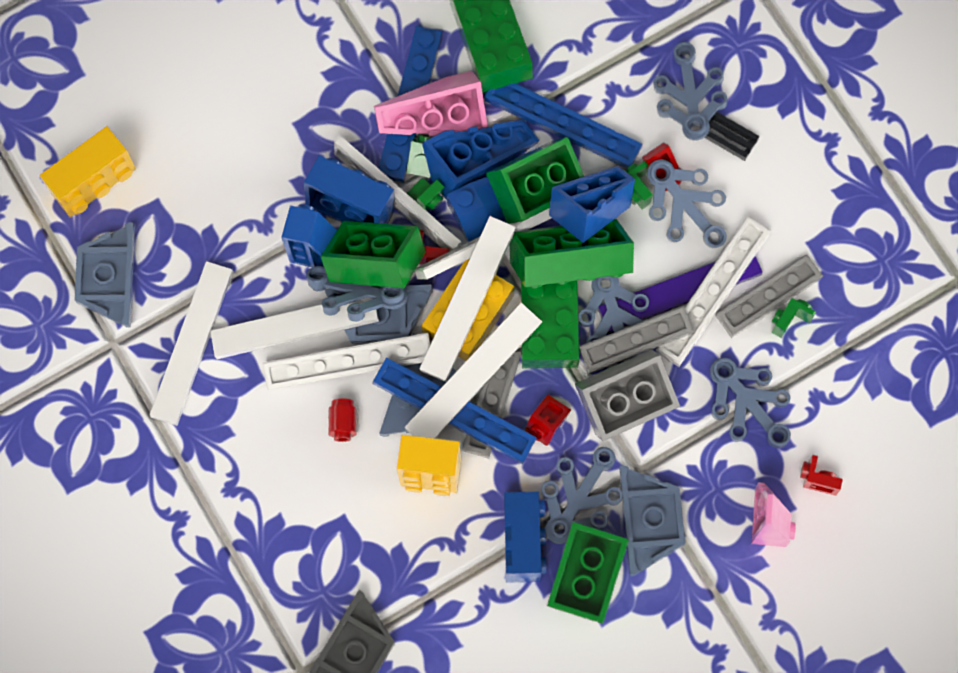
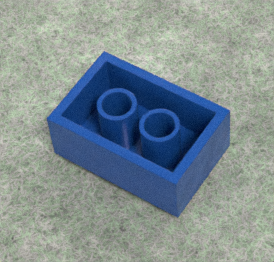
[304,155,394,224]

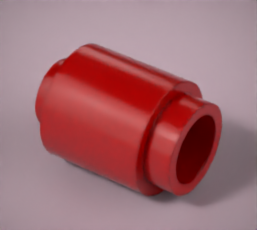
[328,398,357,442]

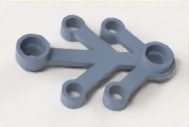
[653,42,728,141]
[647,160,727,248]
[306,266,407,322]
[578,276,649,365]
[710,358,791,448]
[541,447,623,544]

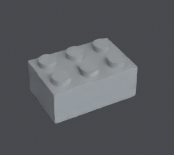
[575,350,680,441]

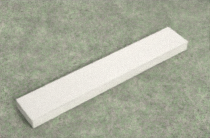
[334,136,461,252]
[414,208,551,279]
[420,216,516,382]
[656,216,771,367]
[149,261,233,426]
[210,298,379,359]
[405,303,542,439]
[263,333,431,390]

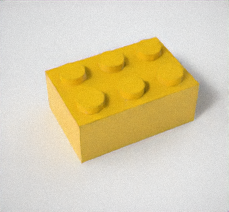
[39,126,136,217]
[421,259,514,361]
[397,435,461,496]

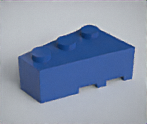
[549,166,635,243]
[281,204,337,268]
[504,492,546,583]

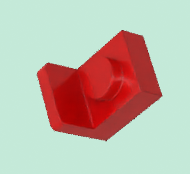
[525,395,571,446]
[800,455,843,496]

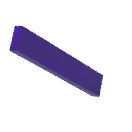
[598,256,763,334]

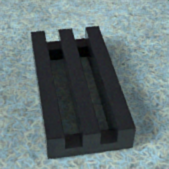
[700,111,760,161]

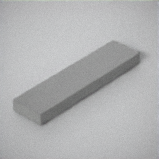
[716,254,823,338]
[579,306,694,374]
[462,350,522,459]

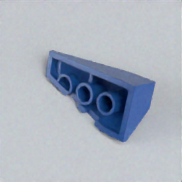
[422,120,539,200]
[446,177,507,243]

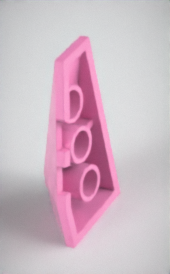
[374,71,488,136]
[751,482,796,547]

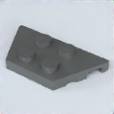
[309,590,395,673]

